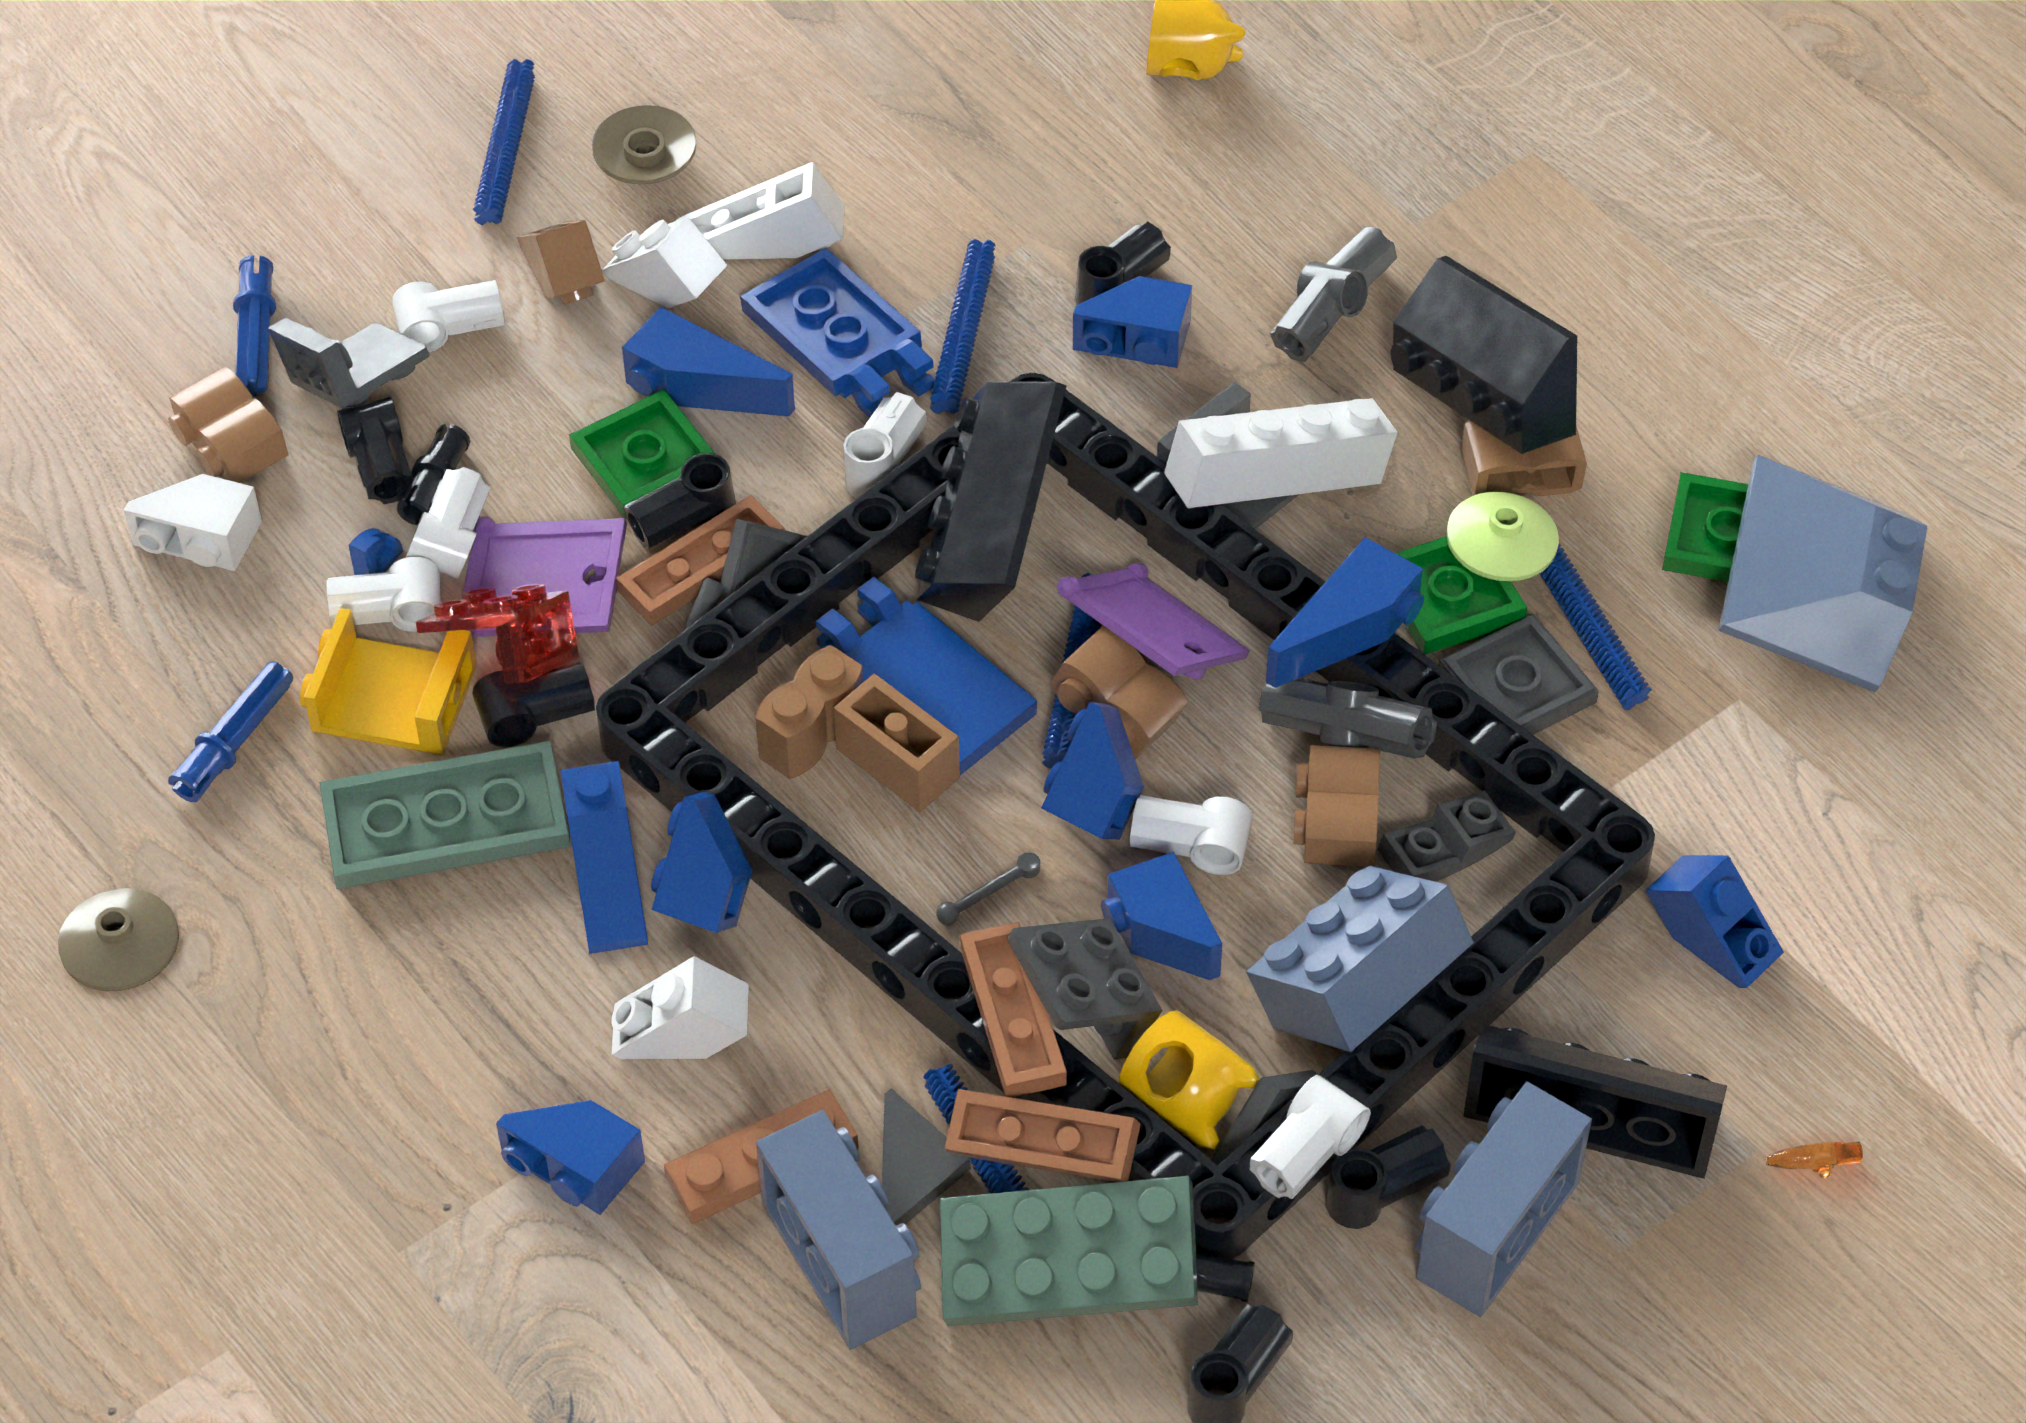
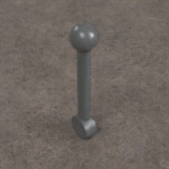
[936,853,1040,925]

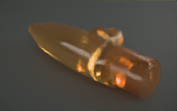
[1766,1141,1863,1178]

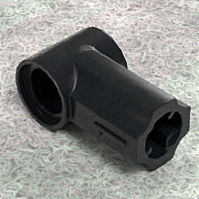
[1075,221,1171,305]
[337,397,412,505]
[624,453,736,549]
[472,662,595,748]
[1326,1125,1451,1229]
[1188,1304,1293,1423]

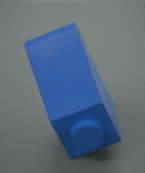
[1101,851,1222,980]

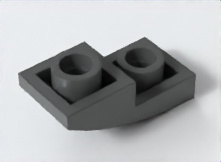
[1377,790,1516,882]

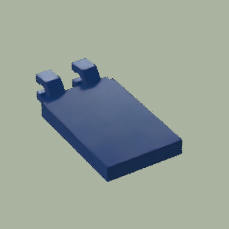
[740,248,935,417]
[816,577,1037,775]

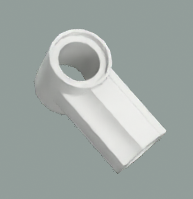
[392,280,505,352]
[843,392,927,498]
[405,467,490,579]
[327,557,441,632]
[1130,795,1253,875]
[1250,1075,1371,1199]

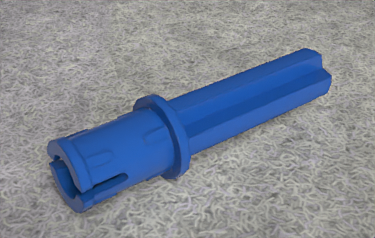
[233,255,276,398]
[168,661,293,802]

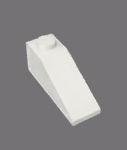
[676,162,844,260]

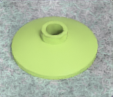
[1446,492,1559,582]

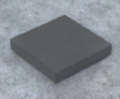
[1439,613,1599,735]

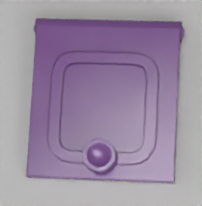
[455,517,627,637]
[1057,563,1250,679]

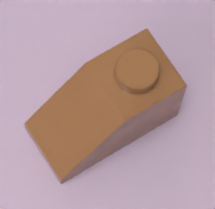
[517,220,605,304]

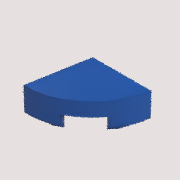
[348,528,403,575]

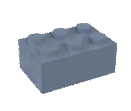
[1246,865,1474,1052]
[1415,1081,1592,1317]
[756,1110,921,1350]

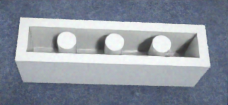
[1164,398,1398,508]

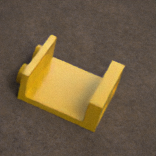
[300,608,477,755]

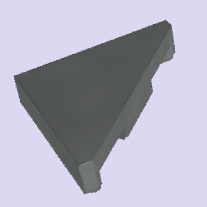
[716,519,807,606]
[1211,1070,1319,1166]
[882,1088,971,1226]

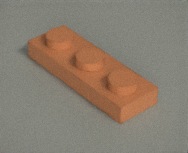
[616,495,785,626]
[960,922,1067,1098]
[664,1089,859,1224]
[944,1089,1141,1182]

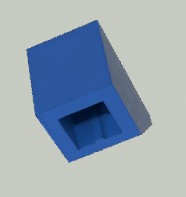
[1073,276,1192,368]
[1041,702,1144,840]
[651,792,753,933]
[1645,855,1784,988]
[496,1100,645,1215]

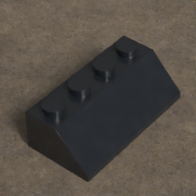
[1390,256,1578,454]
[915,382,1067,622]
[1463,1024,1727,1179]

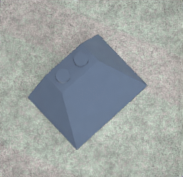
[1718,455,1927,692]

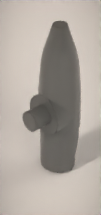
[684,578,724,630]

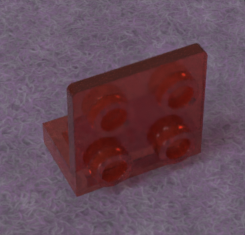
[416,584,579,684]

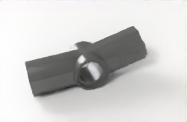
[1270,227,1397,362]
[1259,678,1437,759]

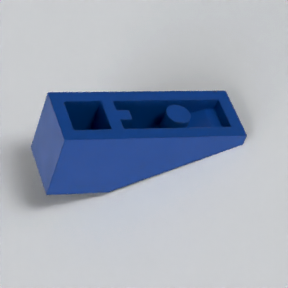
[622,307,795,417]
[1266,537,1424,688]
[560,761,648,954]

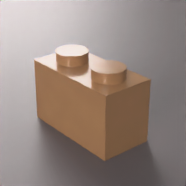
[834,673,960,812]

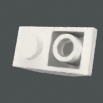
[602,216,727,309]
[124,474,262,571]
[611,956,749,1059]

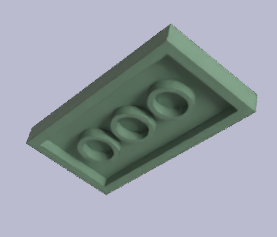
[319,741,571,889]
[940,1176,1198,1327]

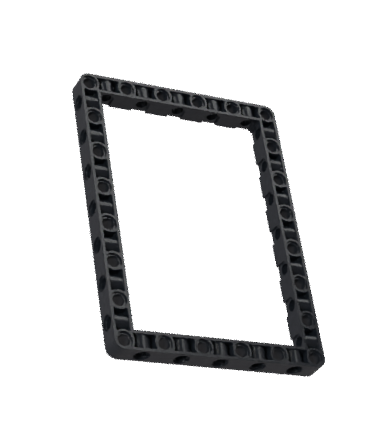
[596,373,1655,1259]

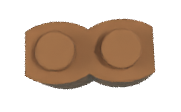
[168,367,289,483]
[1461,421,1587,496]
[1049,626,1188,760]
[755,645,863,779]
[1293,745,1380,867]

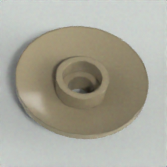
[592,105,696,185]
[58,888,179,991]

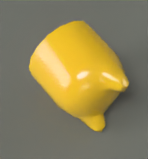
[1146,0,1245,81]
[1119,1010,1260,1150]

